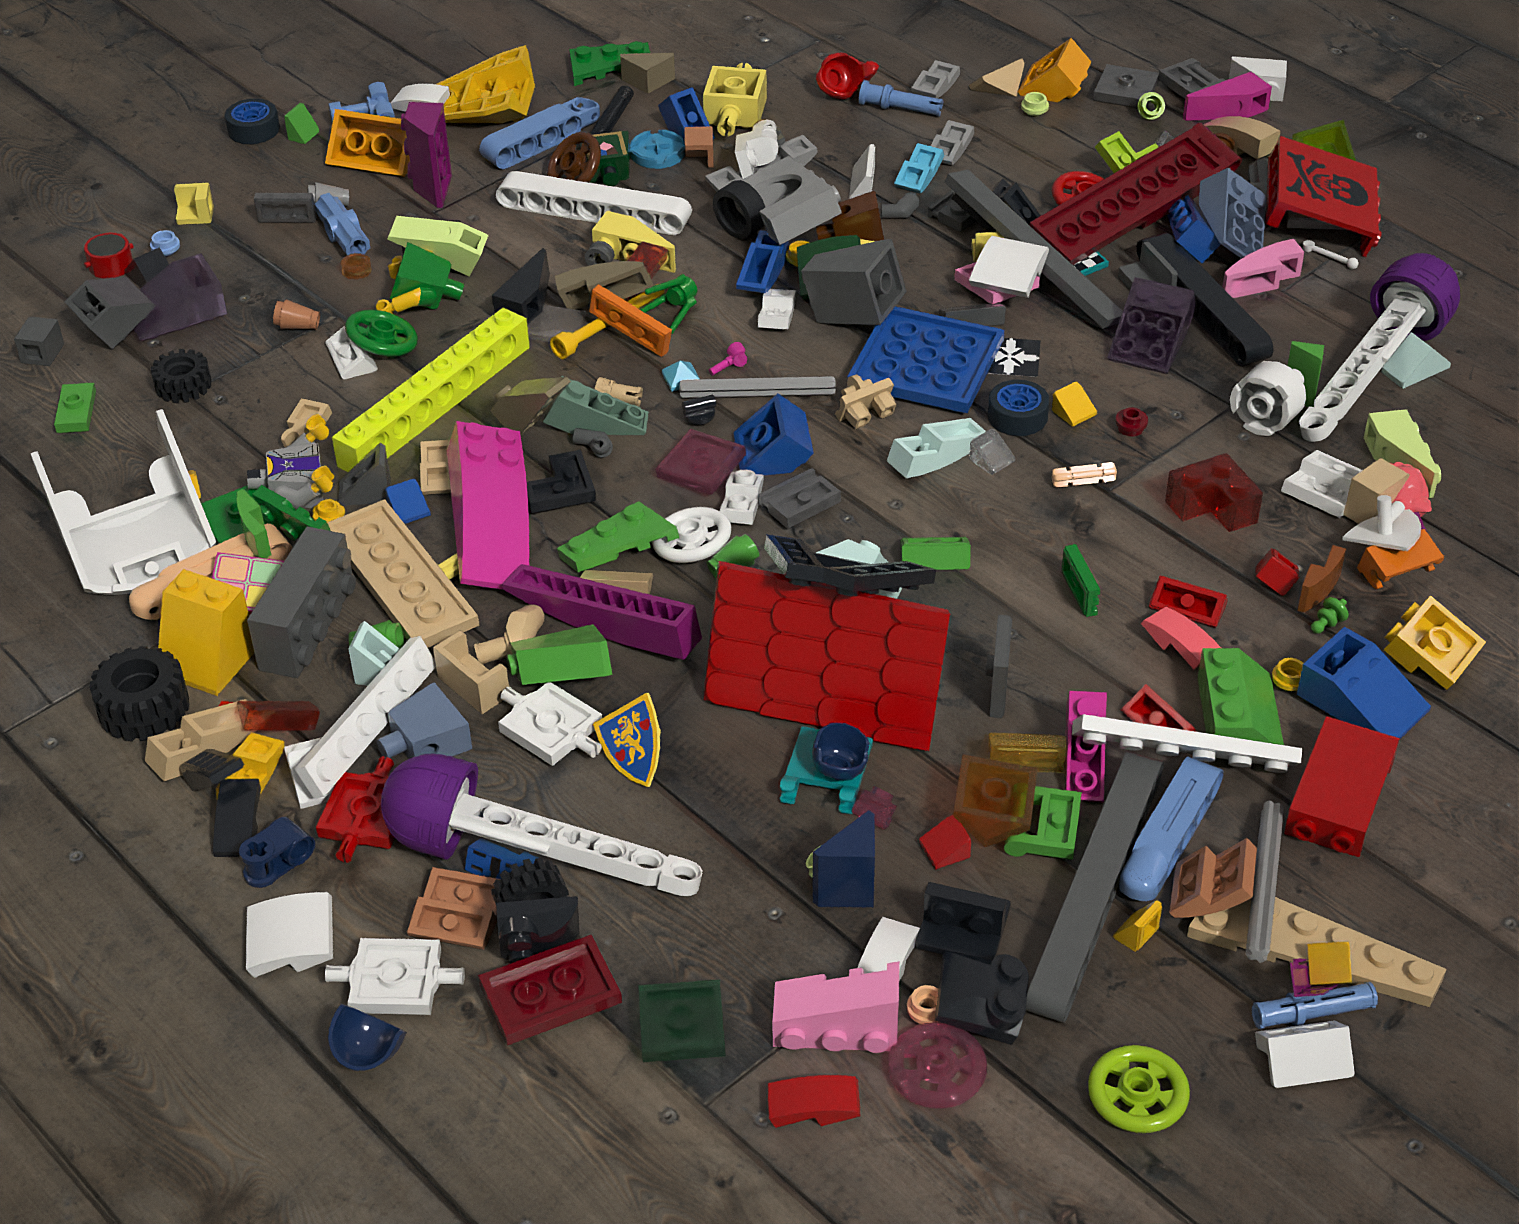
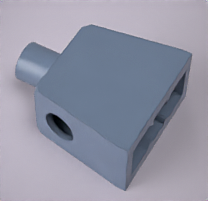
[377,682,472,759]

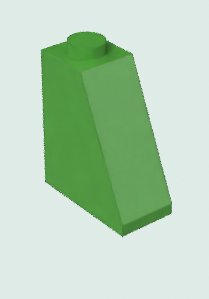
[507,624,613,685]

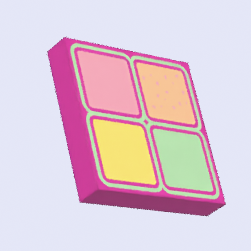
[212,552,284,616]

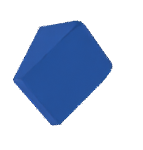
[385,479,431,524]

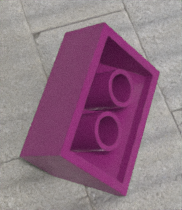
[401,102,452,208]

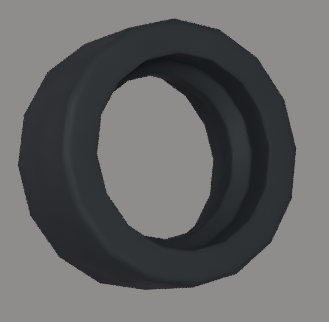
[712,180,766,239]

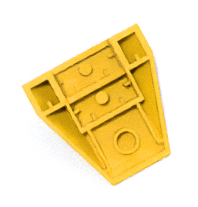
[436,45,535,123]

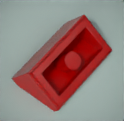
[1149,575,1228,628]
[1120,684,1197,732]

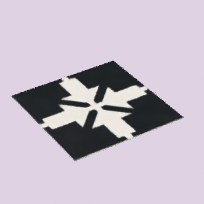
[988,338,1041,377]

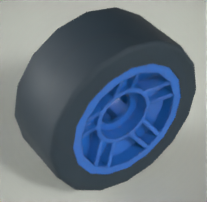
[224,98,280,144]
[988,379,1049,436]

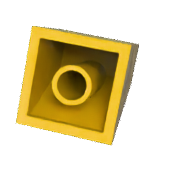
[158,569,255,696]

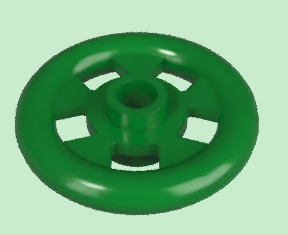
[345,310,418,356]

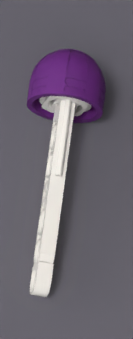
[1299,253,1460,442]
[381,754,702,896]

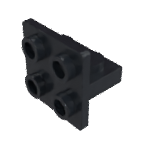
[916,882,1011,960]

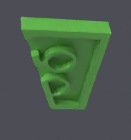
[557,501,679,572]

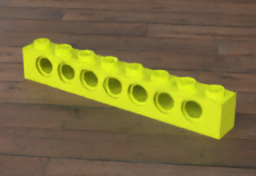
[332,308,530,472]

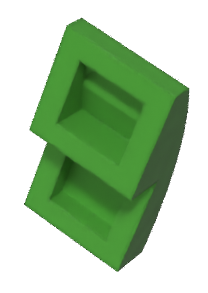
[237,489,272,558]

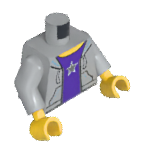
[247,414,334,510]

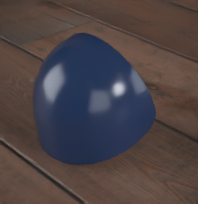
[328,1004,407,1071]

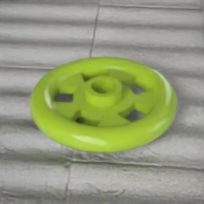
[1088,1045,1190,1133]

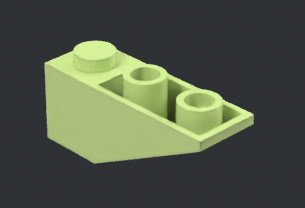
[387,216,488,277]
[1364,409,1441,498]

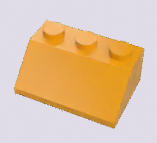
[325,109,410,177]

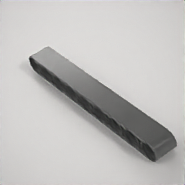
[1026,751,1164,1023]

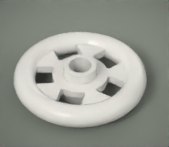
[652,507,731,563]

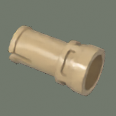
[595,377,643,407]

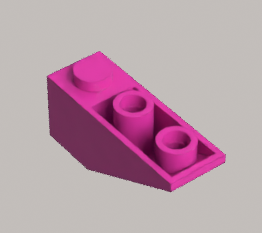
[1183,72,1272,121]
[1065,691,1107,802]

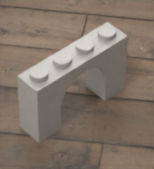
[734,156,842,245]

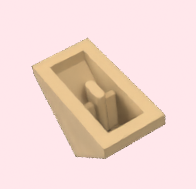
[1343,458,1410,524]

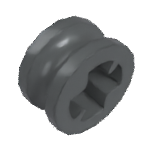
[585,241,615,266]

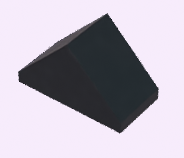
[124,247,182,301]

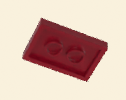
[478,935,622,1046]

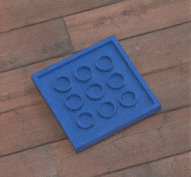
[847,306,1005,413]

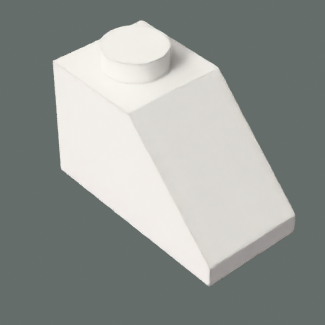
[1229,56,1287,102]

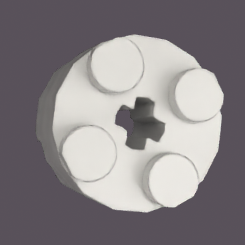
[1230,361,1306,436]

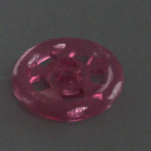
[887,1022,987,1108]

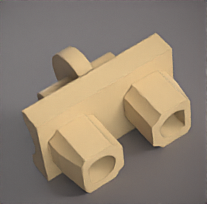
[835,374,896,429]

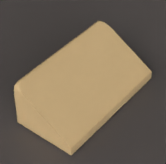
[580,570,653,594]

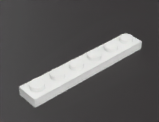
[295,636,436,798]
[1072,714,1302,773]

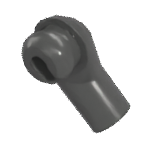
[881,192,920,219]
[573,428,613,458]

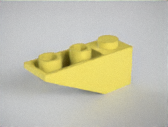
[592,211,676,273]

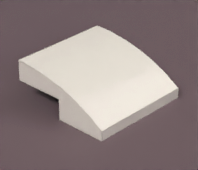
[969,236,1049,298]
[1281,450,1363,518]
[246,892,333,978]

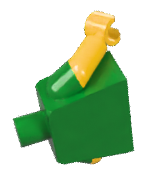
[376,242,465,314]

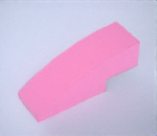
[1222,238,1304,298]

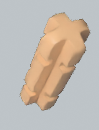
[1051,462,1117,488]

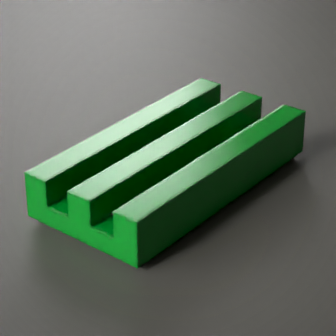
[1061,544,1100,617]

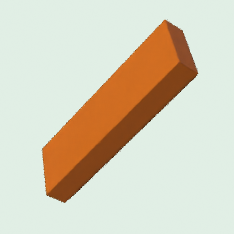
[589,284,672,357]

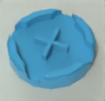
[630,130,685,169]

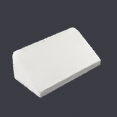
[849,144,875,199]
[325,326,378,380]

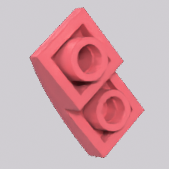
[1141,607,1221,670]

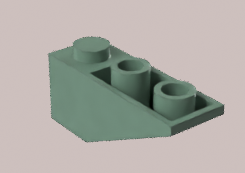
[543,376,649,435]

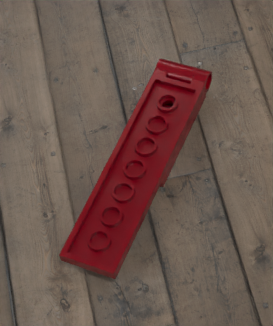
[1029,122,1242,265]

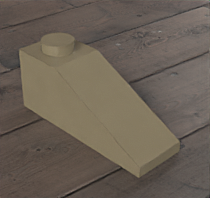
[490,377,571,435]

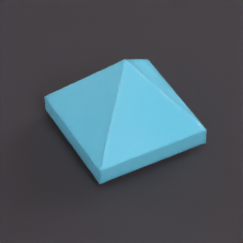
[662,360,700,392]

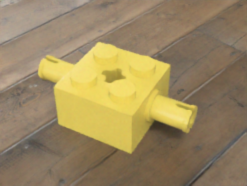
[703,63,767,136]

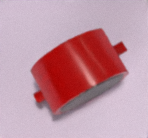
[83,232,134,279]

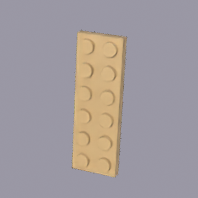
[328,499,479,648]

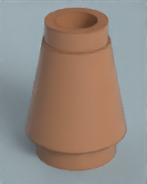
[273,299,320,330]

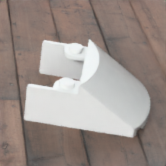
[30,409,216,595]

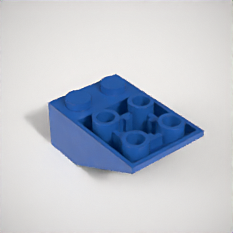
[1297,627,1431,739]

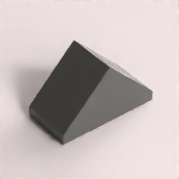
[338,443,391,506]

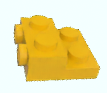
[1384,596,1486,690]

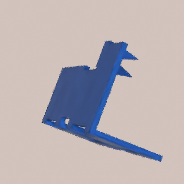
[465,838,539,880]

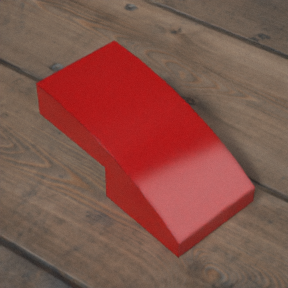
[768,1075,861,1128]

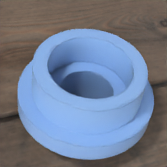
[150,230,180,257]

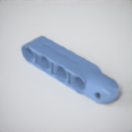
[479,97,600,169]
[1119,756,1224,901]

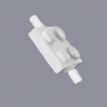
[498,682,602,766]
[325,938,465,1015]

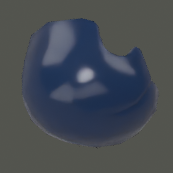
[812,723,870,781]

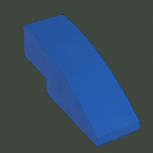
[736,230,789,293]

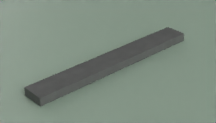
[945,169,1127,328]

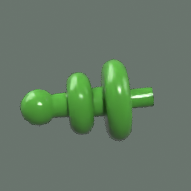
[1311,597,1349,634]

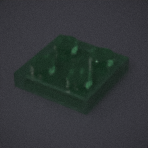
[638,979,726,1062]

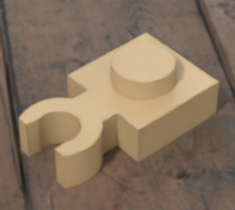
[281,398,332,447]

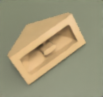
[969,58,1025,97]

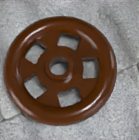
[547,132,601,183]

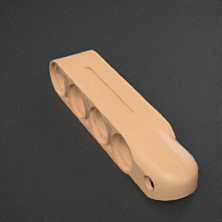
[129,524,293,620]

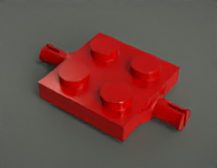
[316,756,395,863]

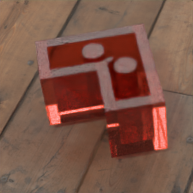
[1165,453,1263,532]

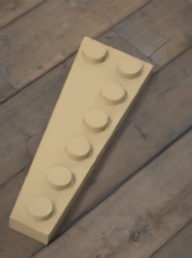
[1187,897,1446,1007]

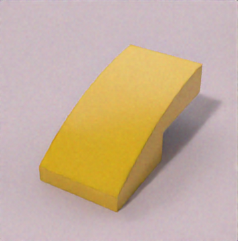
[215,732,285,800]

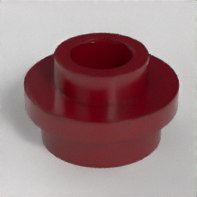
[1115,407,1148,437]

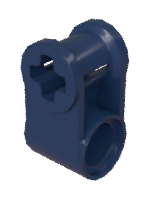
[239,817,315,888]

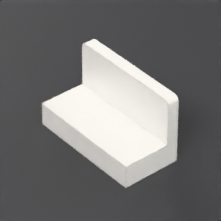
[1255,1020,1355,1088]

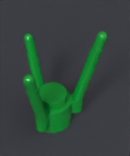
[640,274,698,334]

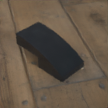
[213,779,261,857]

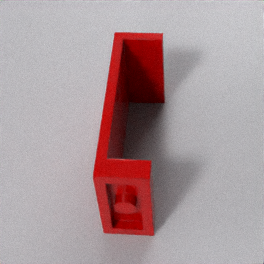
[1284,716,1400,857]

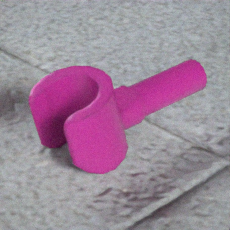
[709,342,747,376]

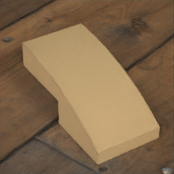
[420,440,451,495]

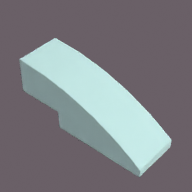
[887,418,990,478]

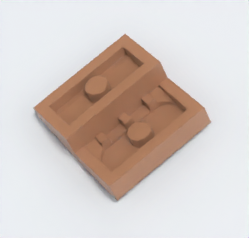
[1169,838,1257,918]
[407,867,501,950]

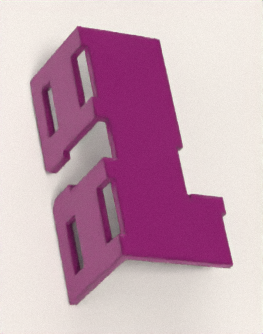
[1290,958,1337,997]

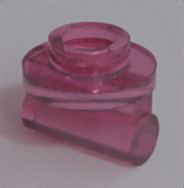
[852,786,897,829]

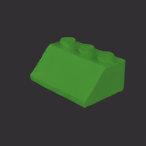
[1197,648,1284,758]

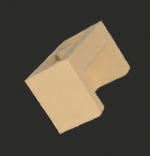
[433,631,509,714]

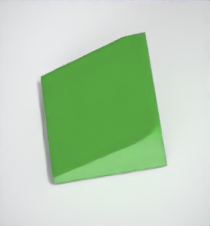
[284,103,319,144]

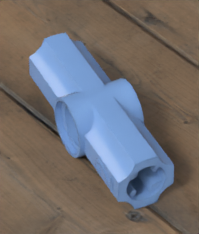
[314,193,370,259]

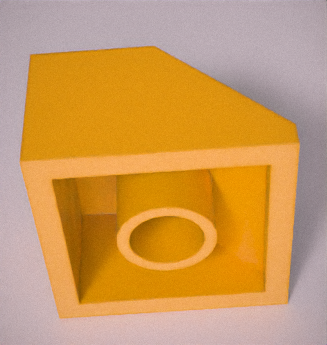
[1018,38,1092,103]

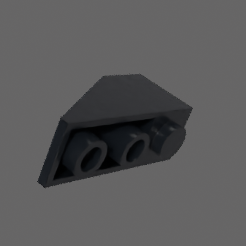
[492,248,550,327]

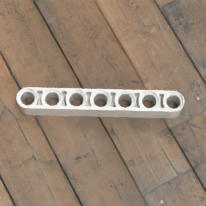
[496,171,692,235]

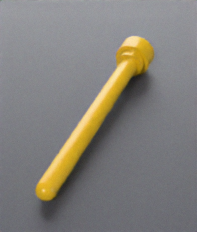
[550,284,665,359]

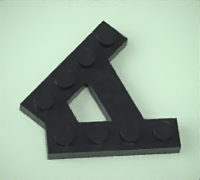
[764,534,937,596]

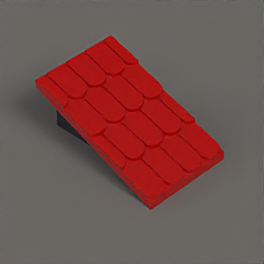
[703,561,950,751]

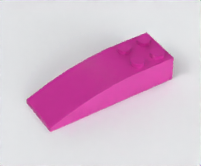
[447,421,529,590]

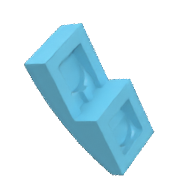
[894,143,945,193]

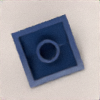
[813,810,875,908]

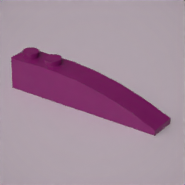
[502,564,702,660]

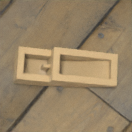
[1204,116,1280,159]
[145,699,265,781]

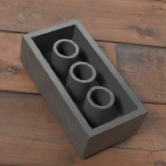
[247,526,356,679]

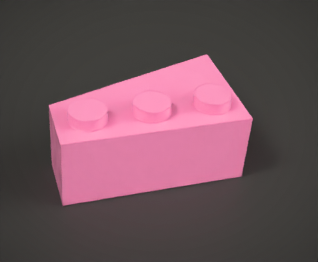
[772,961,900,1053]

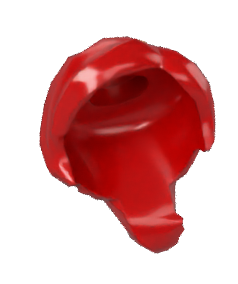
[816,52,879,99]

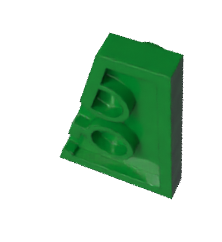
[569,41,650,86]
[252,485,331,541]

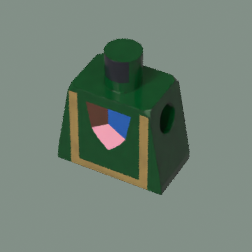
[576,131,630,186]

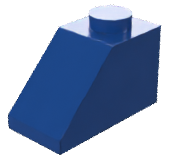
[658,87,715,144]

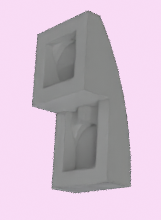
[911,60,960,98]
[931,120,975,165]

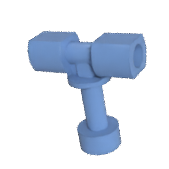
[328,82,395,123]

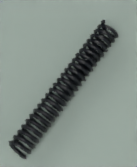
[591,86,634,135]

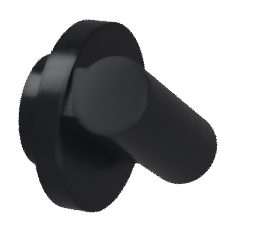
[682,394,716,425]

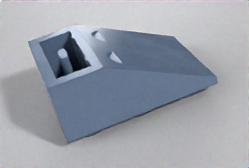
[1199,168,1266,258]

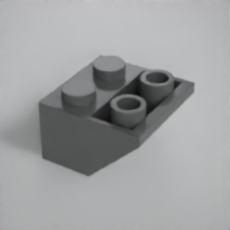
[64,277,156,349]

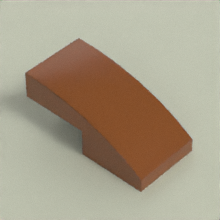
[1297,545,1346,612]

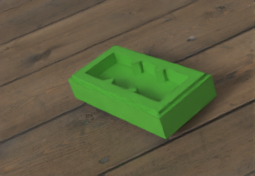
[54,383,96,433]

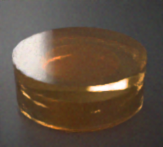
[341,253,372,280]

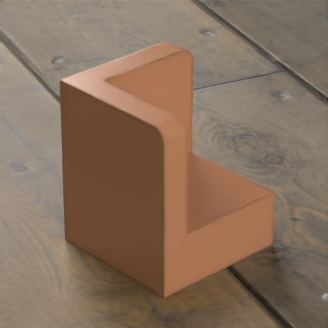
[685,126,714,168]

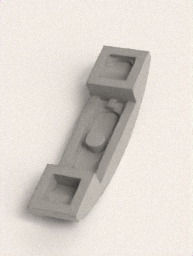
[705,135,818,192]

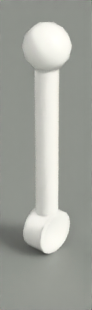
[1302,240,1359,269]

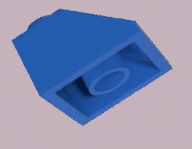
[733,393,814,475]

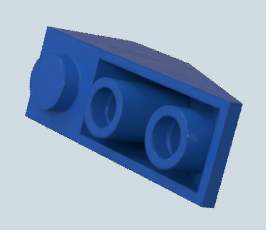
[1167,195,1221,264]

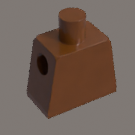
[816,191,884,241]

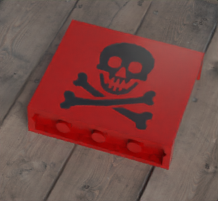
[1266,136,1382,257]

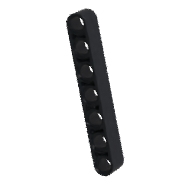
[1136,233,1274,366]

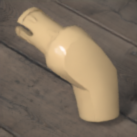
[474,605,544,665]

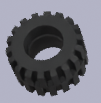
[89,646,190,741]

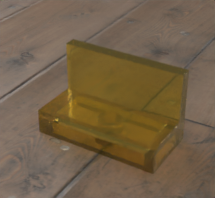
[989,733,1066,773]

